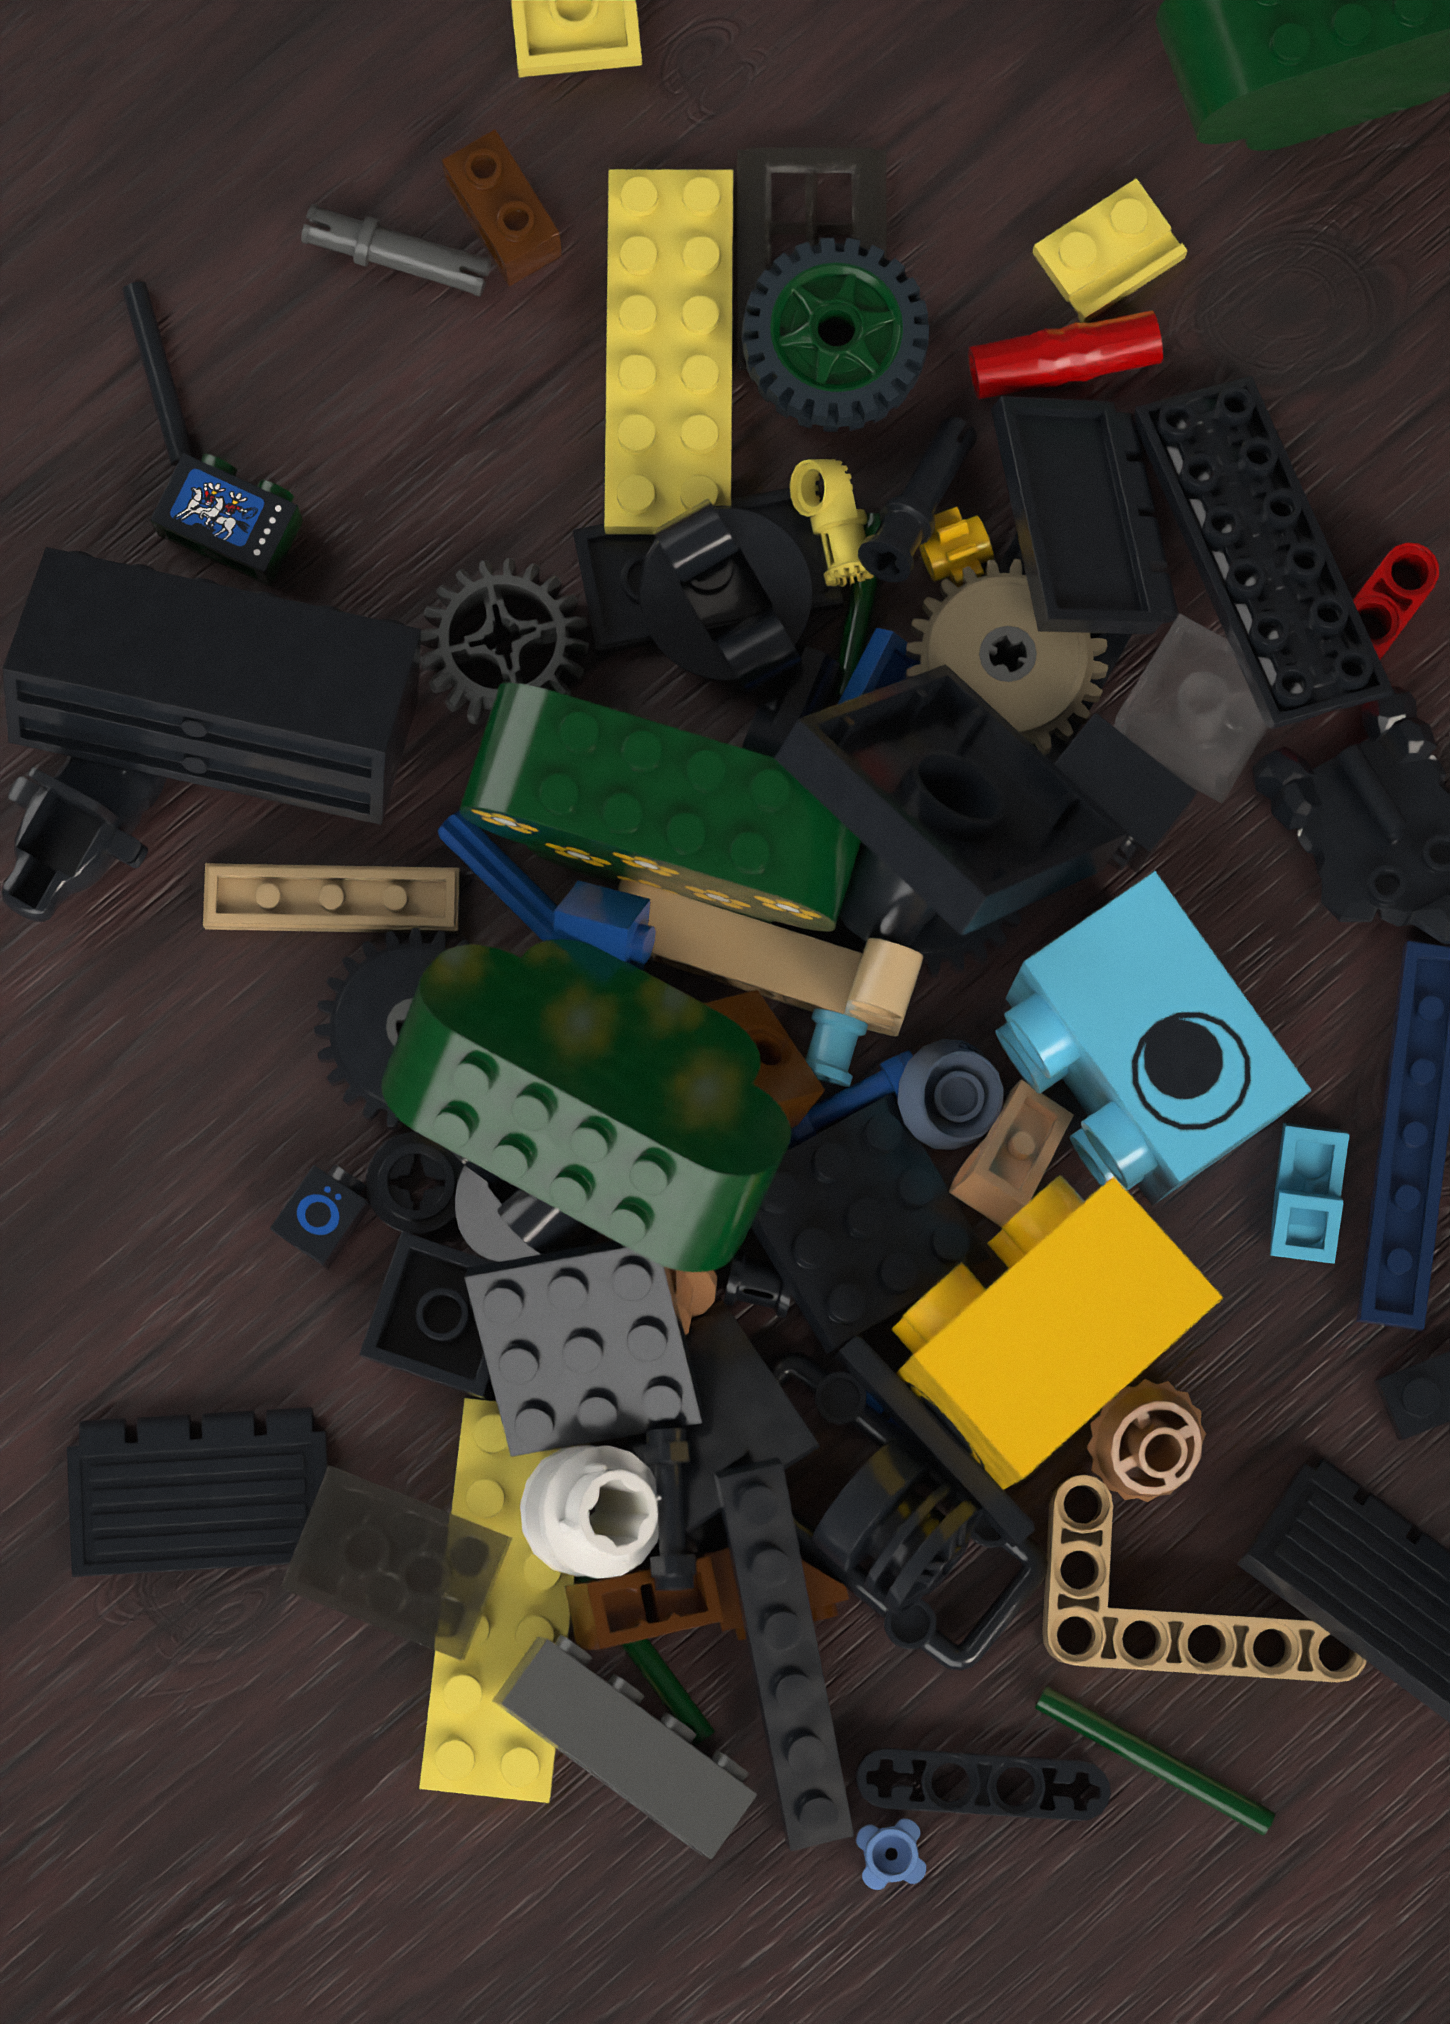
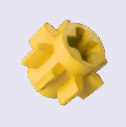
[919,506,994,588]

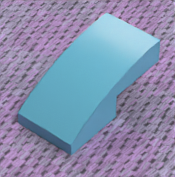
[1270,1123,1349,1264]

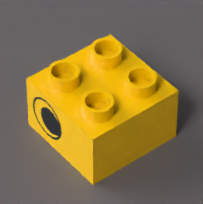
[891,1175,1223,1490]

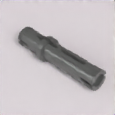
[301,204,492,297]

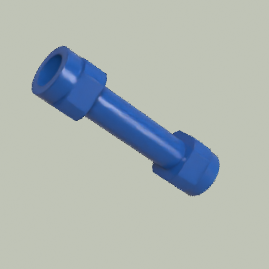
[787,1050,913,1151]

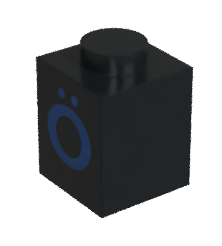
[269,1164,371,1269]

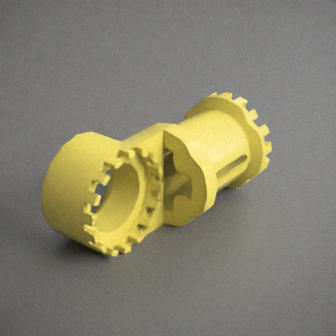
[790,459,874,587]

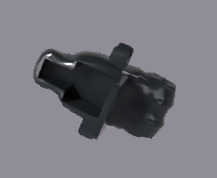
[2,756,167,922]

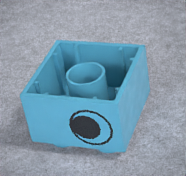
[996,872,1311,1206]

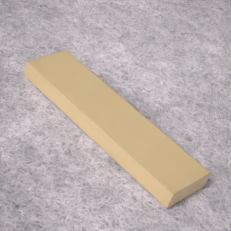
[203,863,460,934]

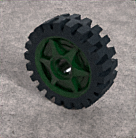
[742,237,929,432]

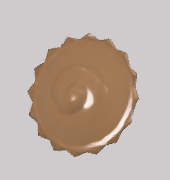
[1086,1379,1206,1502]

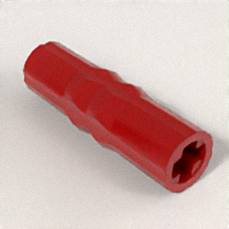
[968,310,1163,399]

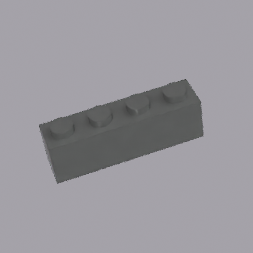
[492,1635,757,1860]

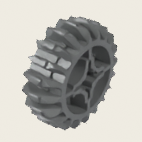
[420,558,589,724]

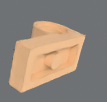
[949,1080,1074,1227]

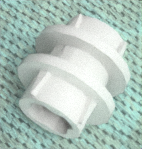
[520,1445,661,1579]

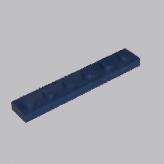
[1356,941,1450,1331]

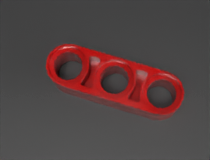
[1353,543,1439,660]

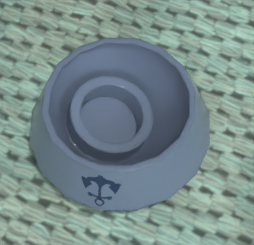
[898,1039,1004,1150]

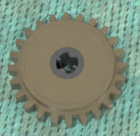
[905,559,1108,755]

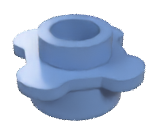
[856,1819,926,1890]

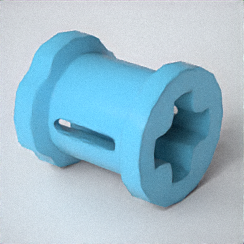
[805,1008,868,1087]

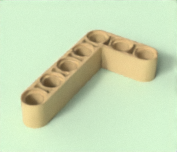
[617,880,923,1036]
[1042,1475,1366,1682]

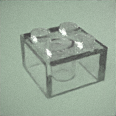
[1114,613,1269,803]

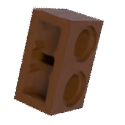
[441,129,562,287]
[565,1556,724,1650]

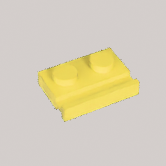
[1032,178,1188,322]

